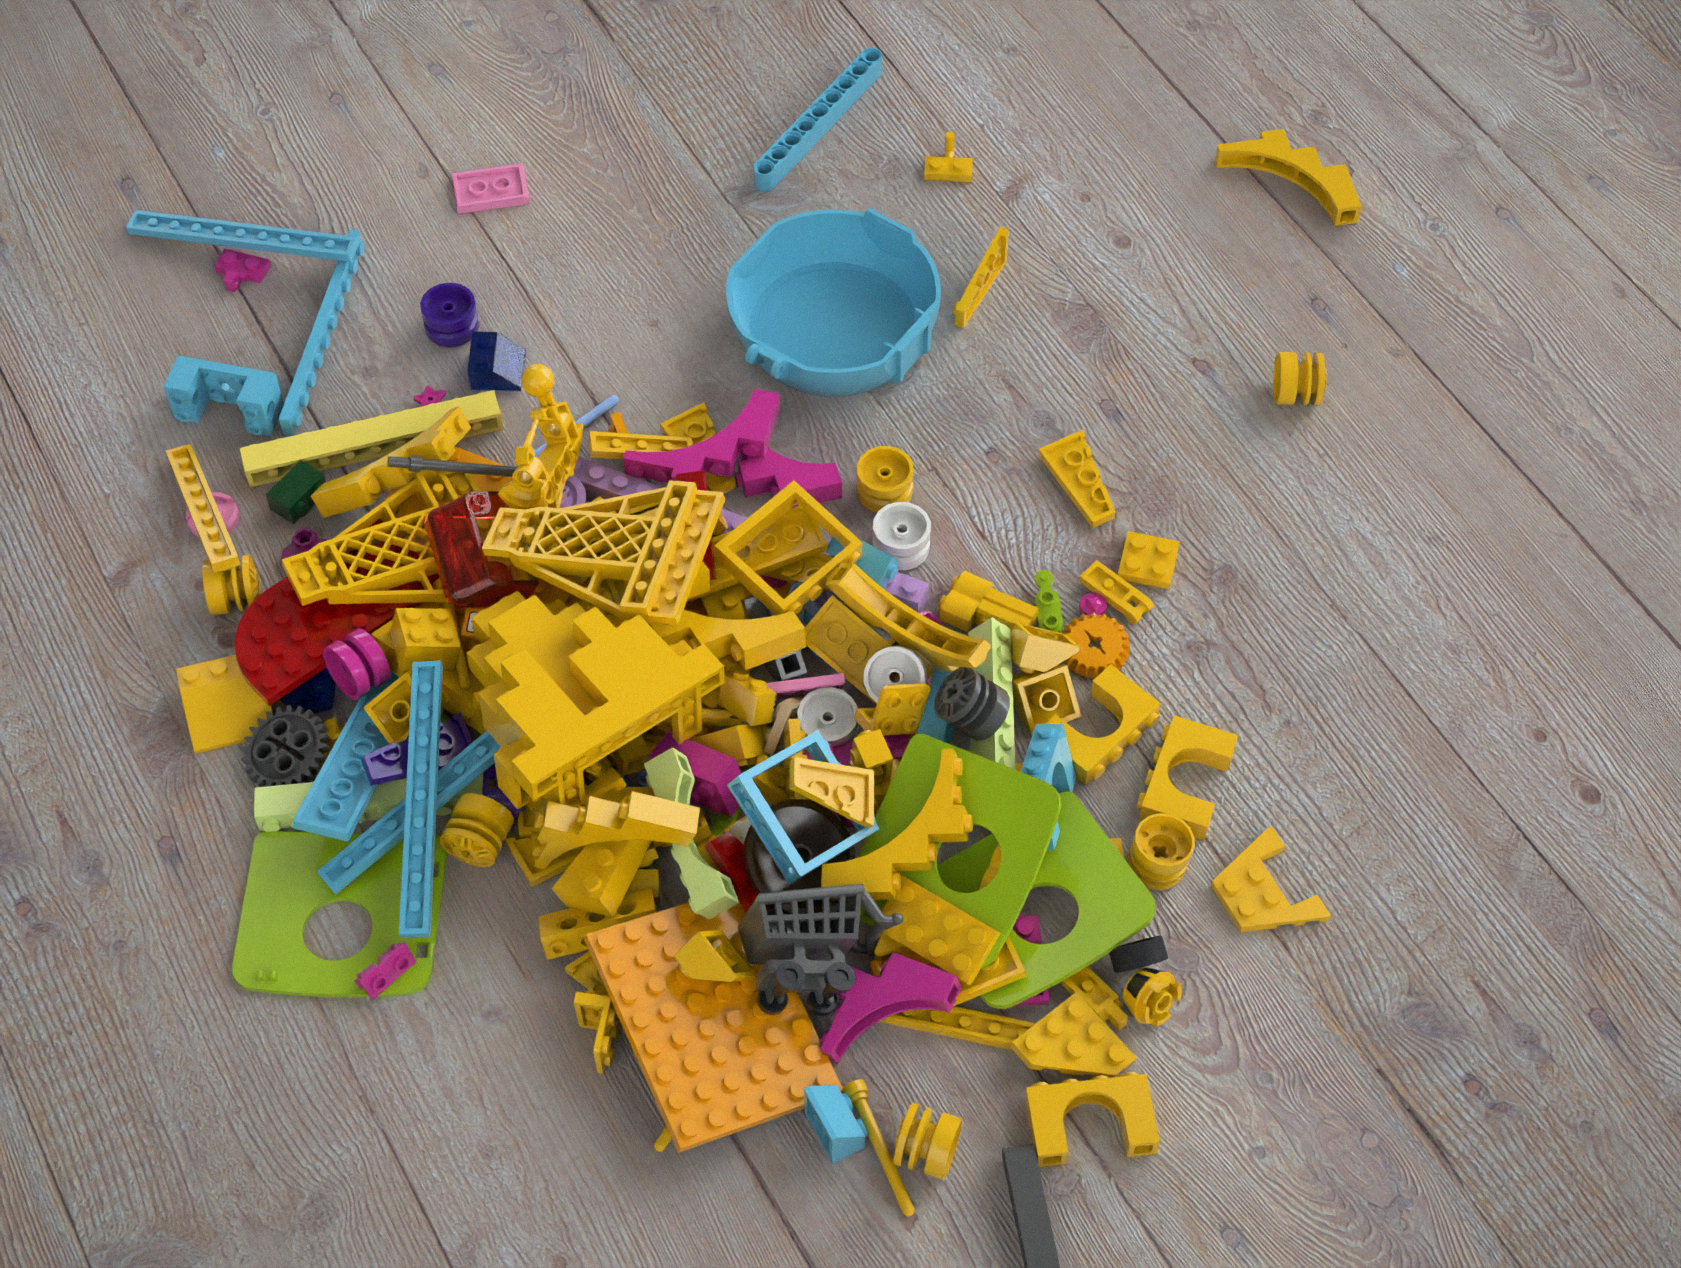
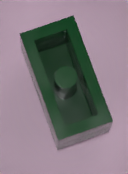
[266,460,326,524]

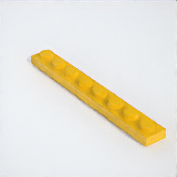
[166,444,240,573]

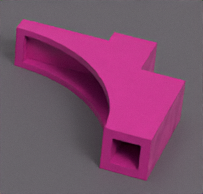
[735,447,842,508]
[820,952,962,1064]

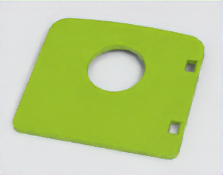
[858,734,1062,969]
[937,791,1156,1009]
[232,831,448,997]

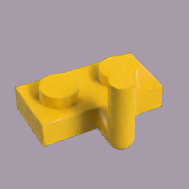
[924,132,973,182]

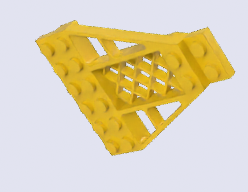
[282,470,529,606]
[482,480,725,626]

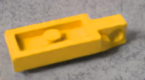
[1060,966,1129,1032]

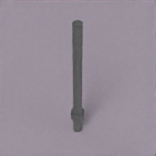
[387,455,517,477]

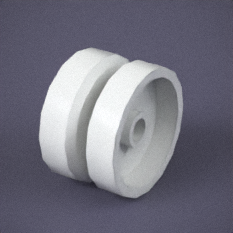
[873,502,931,570]
[864,646,927,703]
[797,687,859,750]

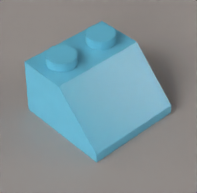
[804,1085,867,1164]

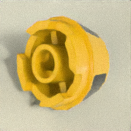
[1123,968,1182,1027]

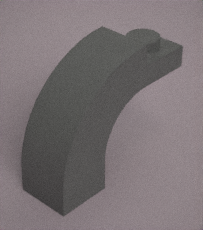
[741,595,807,681]

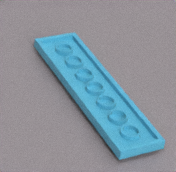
[293,671,399,842]

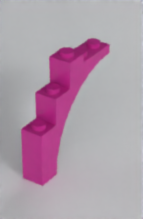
[623,389,780,483]

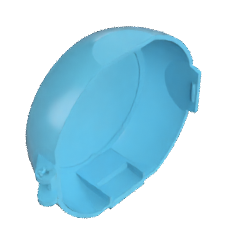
[726,208,941,397]

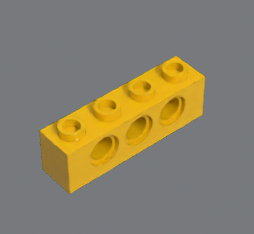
[538,888,659,960]

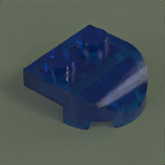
[280,668,336,714]

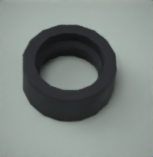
[1109,936,1168,973]

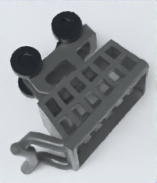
[738,884,903,1016]

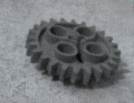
[241,705,331,787]

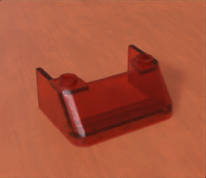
[424,491,539,608]

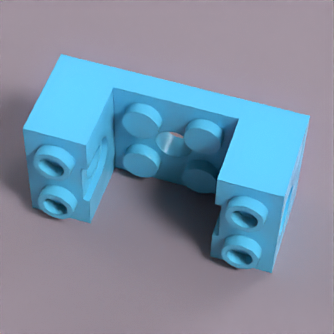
[163,355,284,436]

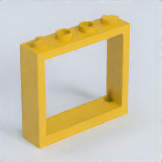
[714,481,863,615]

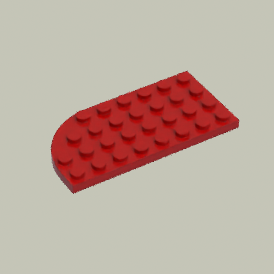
[235,519,442,706]

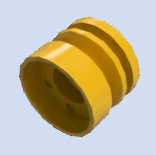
[1273,351,1327,406]
[202,554,261,616]
[439,793,514,867]
[1127,813,1195,890]
[893,1102,963,1180]

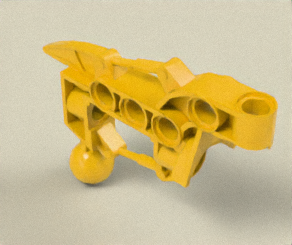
[498,364,583,552]

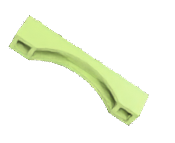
[644,747,739,920]

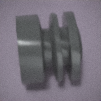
[934,667,1010,741]

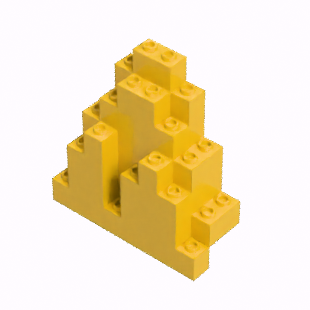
[467,591,724,809]

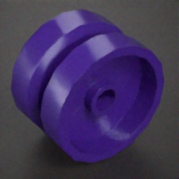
[420,282,479,347]

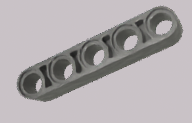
[1002,1144,1060,1268]

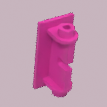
[354,942,416,1000]

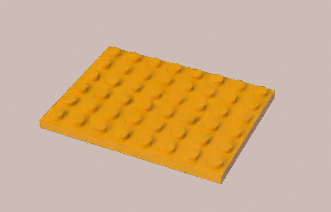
[584,902,843,1153]

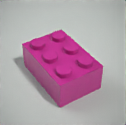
[649,731,742,817]

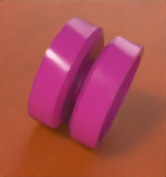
[323,628,391,700]

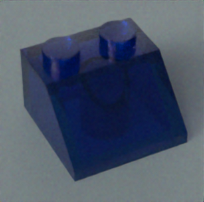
[467,331,526,391]

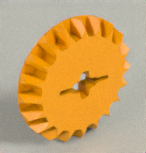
[1062,612,1130,678]

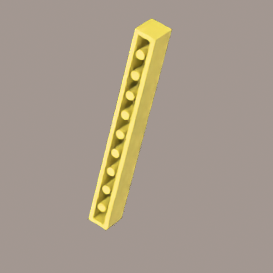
[240,390,503,487]

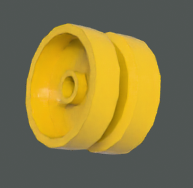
[856,446,914,512]

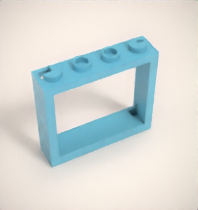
[727,731,880,885]

